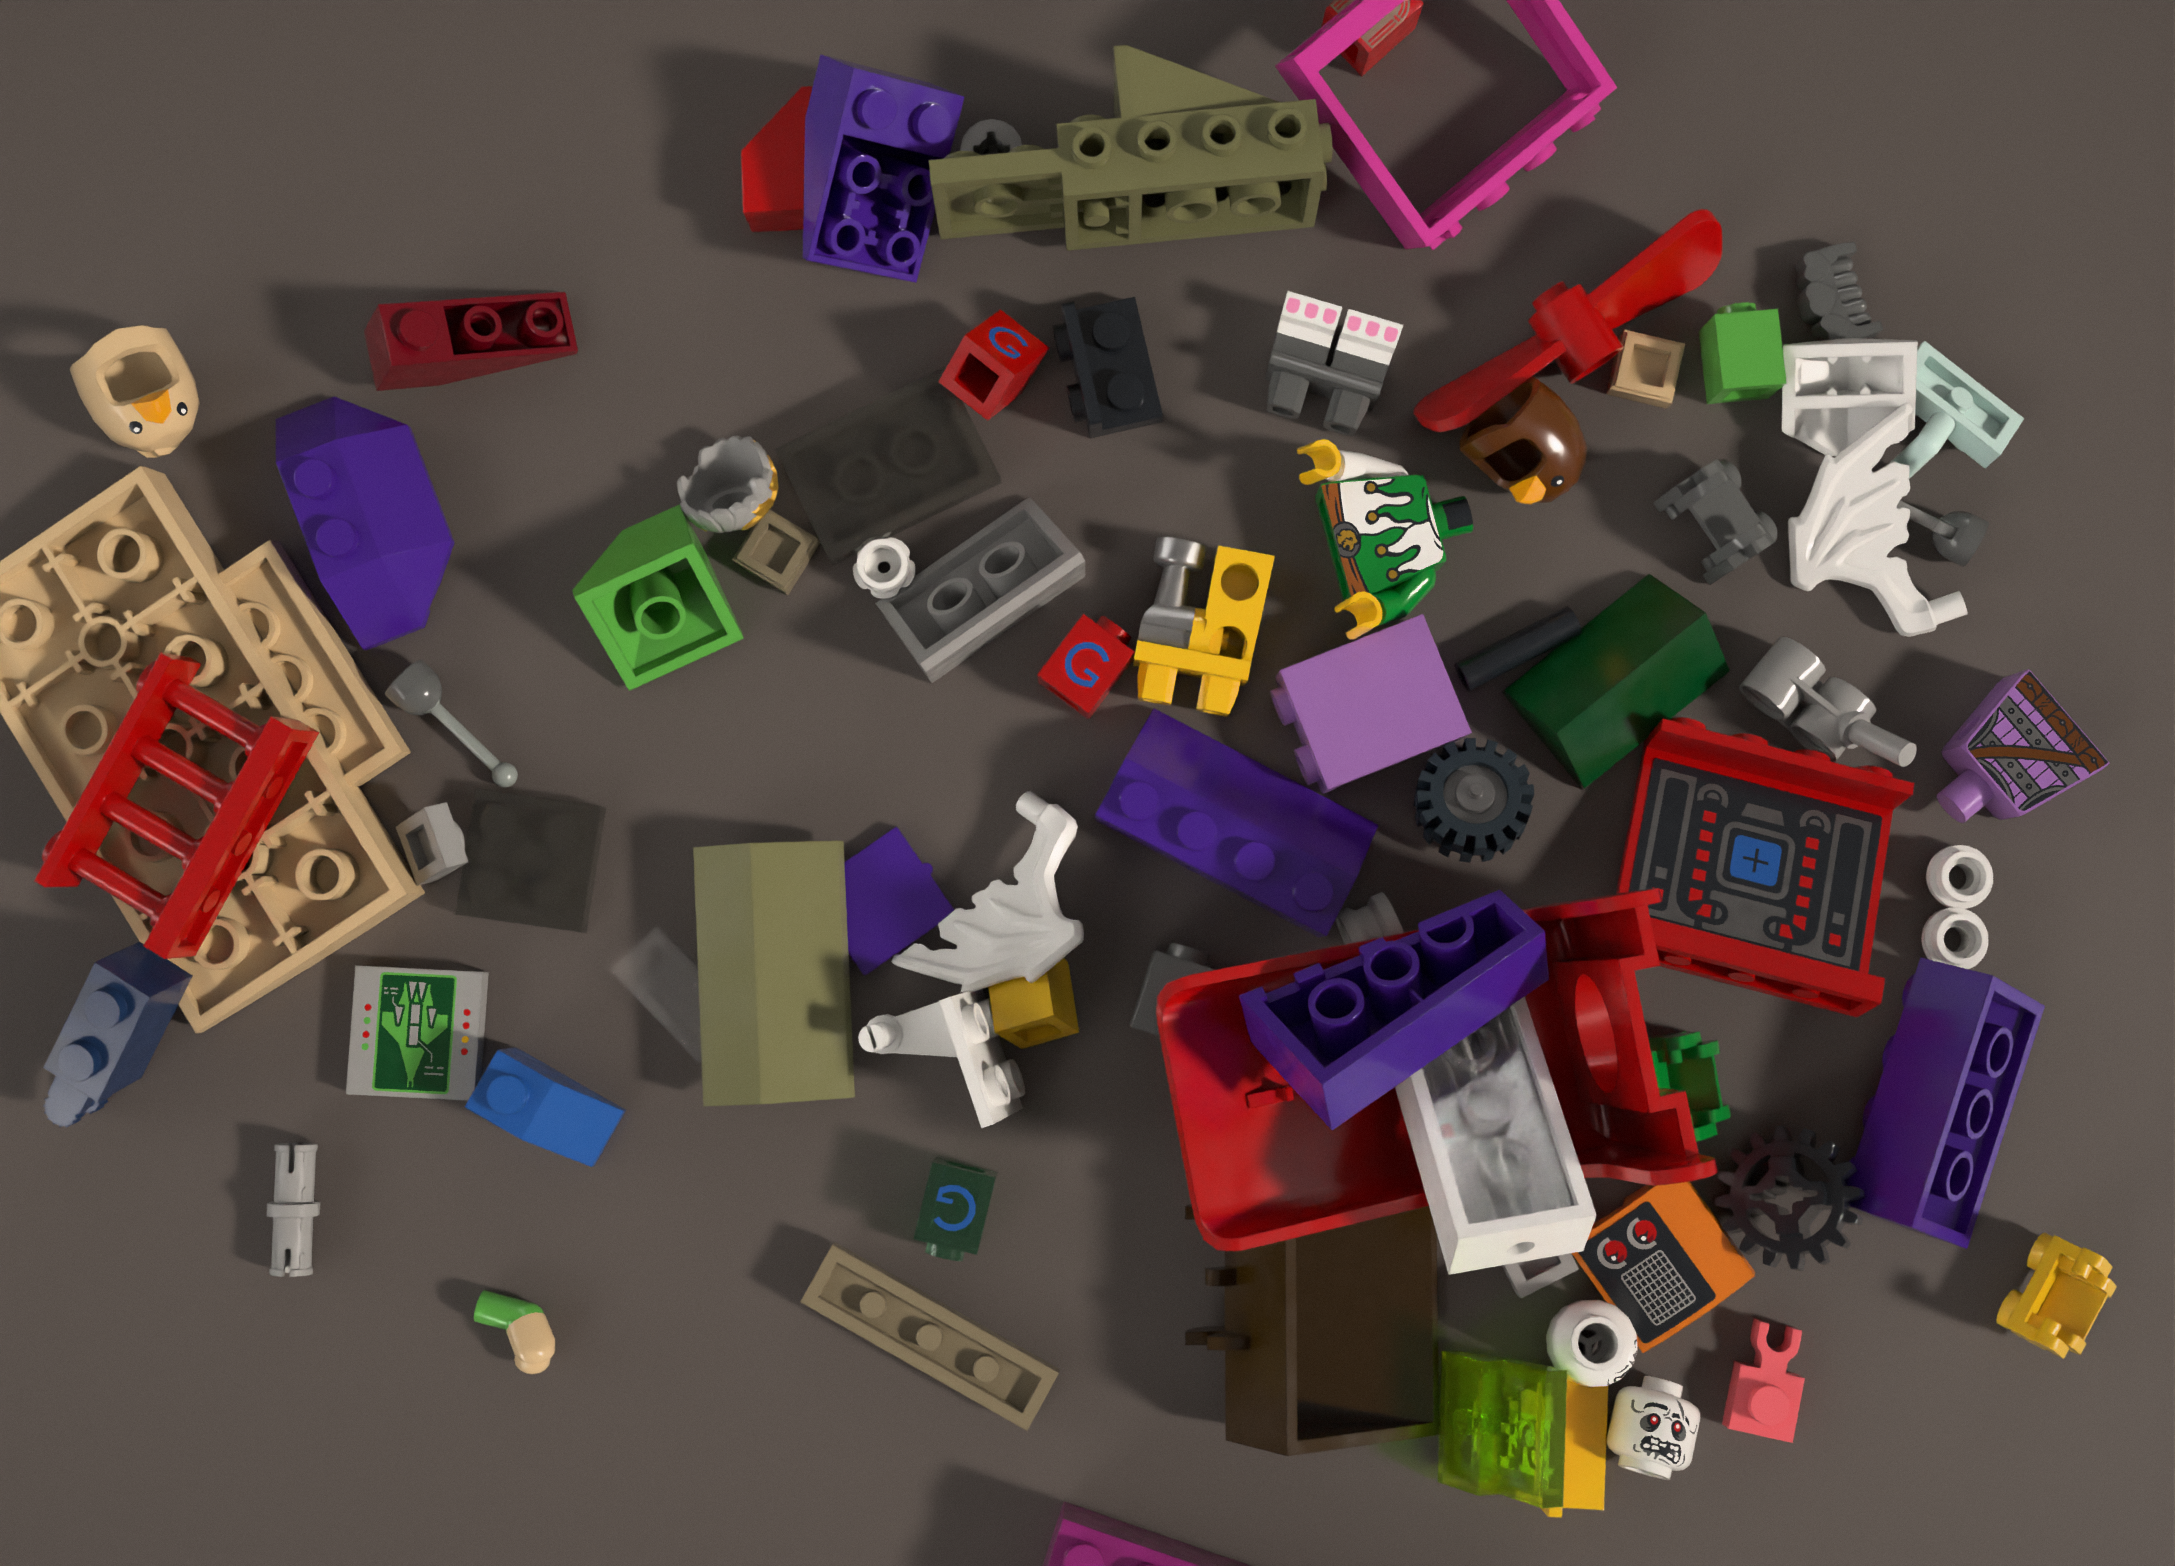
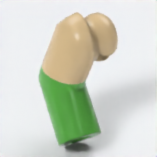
[474,1290,555,1374]

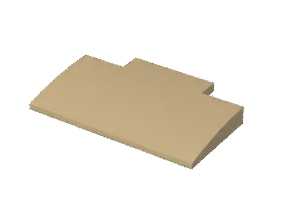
[0,466,425,1033]

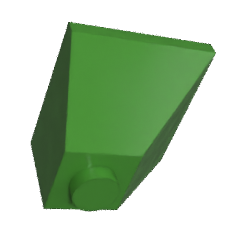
[572,504,744,691]

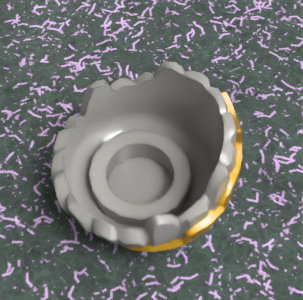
[677,436,779,533]

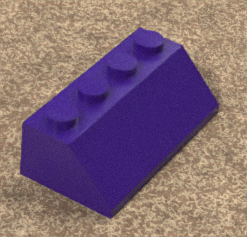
[1095,708,1378,938]
[1845,957,2045,1249]

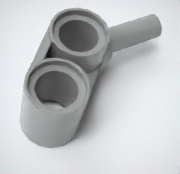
[1739,637,1917,767]

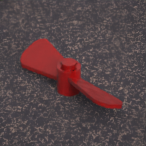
[1413,209,1722,432]

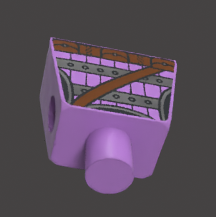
[1937,669,2110,823]

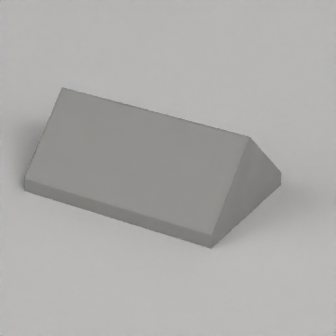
[875,496,1085,683]

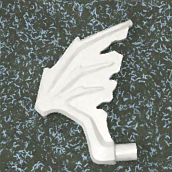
[1788,403,1968,637]
[891,791,1084,993]

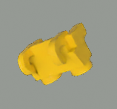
[1996,1232,2117,1359]

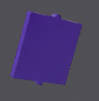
[844,826,955,976]

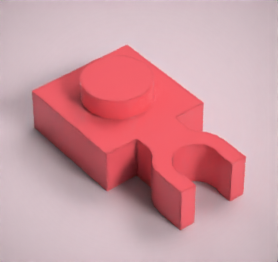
[1722,1318,1805,1443]

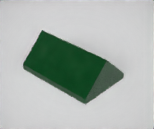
[1502,574,1730,789]

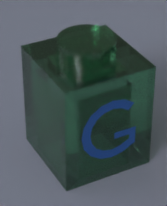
[913,1157,998,1261]

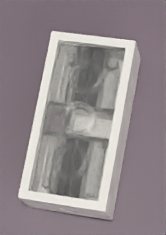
[1395,997,1597,1275]

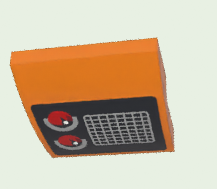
[1572,1181,1755,1353]

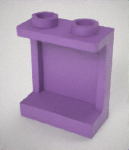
[1270,614,1472,794]

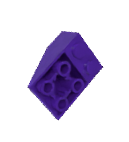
[803,54,964,283]

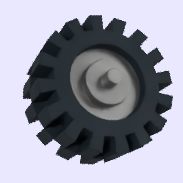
[1413,738,1535,863]

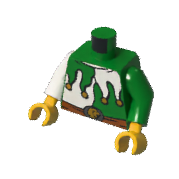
[1297,439,1473,639]

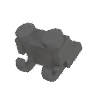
[1653,458,1777,585]

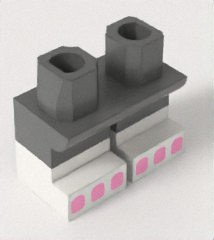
[1265,291,1403,436]

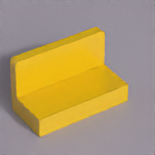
[1534,1370,1609,1518]

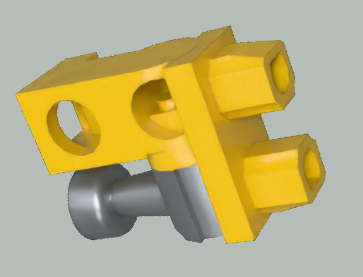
[1133,537,1275,717]

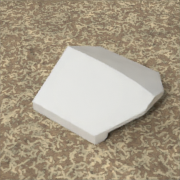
[1782,338,1918,456]

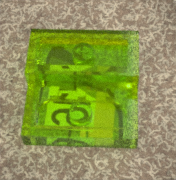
[1438,1351,1567,1508]

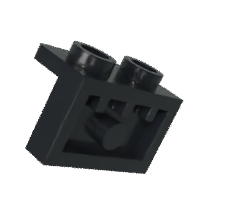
[1052,297,1163,439]

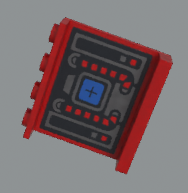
[1616,717,1914,1017]

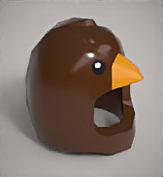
[1459,376,1587,504]

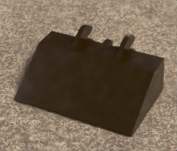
[1185,1204,1439,1456]

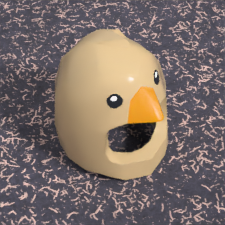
[70,325,200,458]

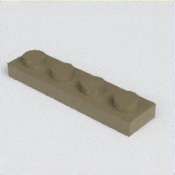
[800,1242,1059,1431]

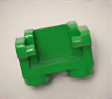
[1648,1031,1731,1142]

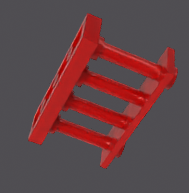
[34,652,320,959]

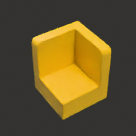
[988,958,1079,1049]

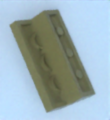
[693,841,855,1107]

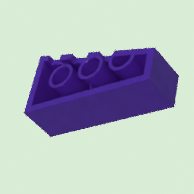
[1239,890,1549,1130]

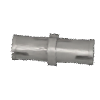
[267,1143,321,1277]

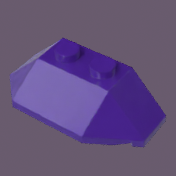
[275,396,455,651]

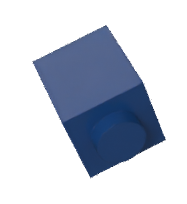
[465,1047,626,1167]

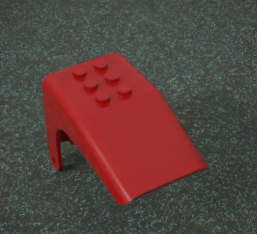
[1156,888,1718,1251]

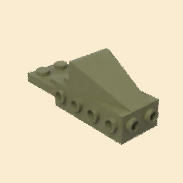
[929,45,1332,251]

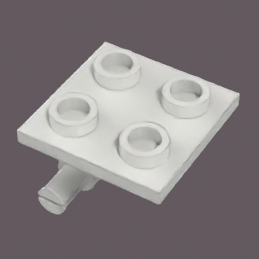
[858,989,1025,1128]

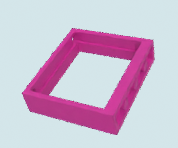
[1275,0,1618,250]

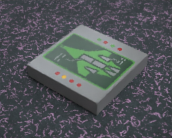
[346,966,489,1100]

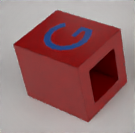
[938,309,1049,421]
[1037,614,1135,720]

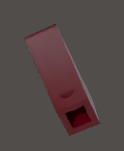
[364,292,578,391]

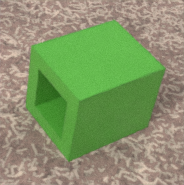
[1698,302,1787,404]

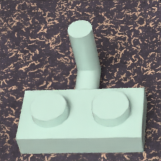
[1891,341,2024,479]

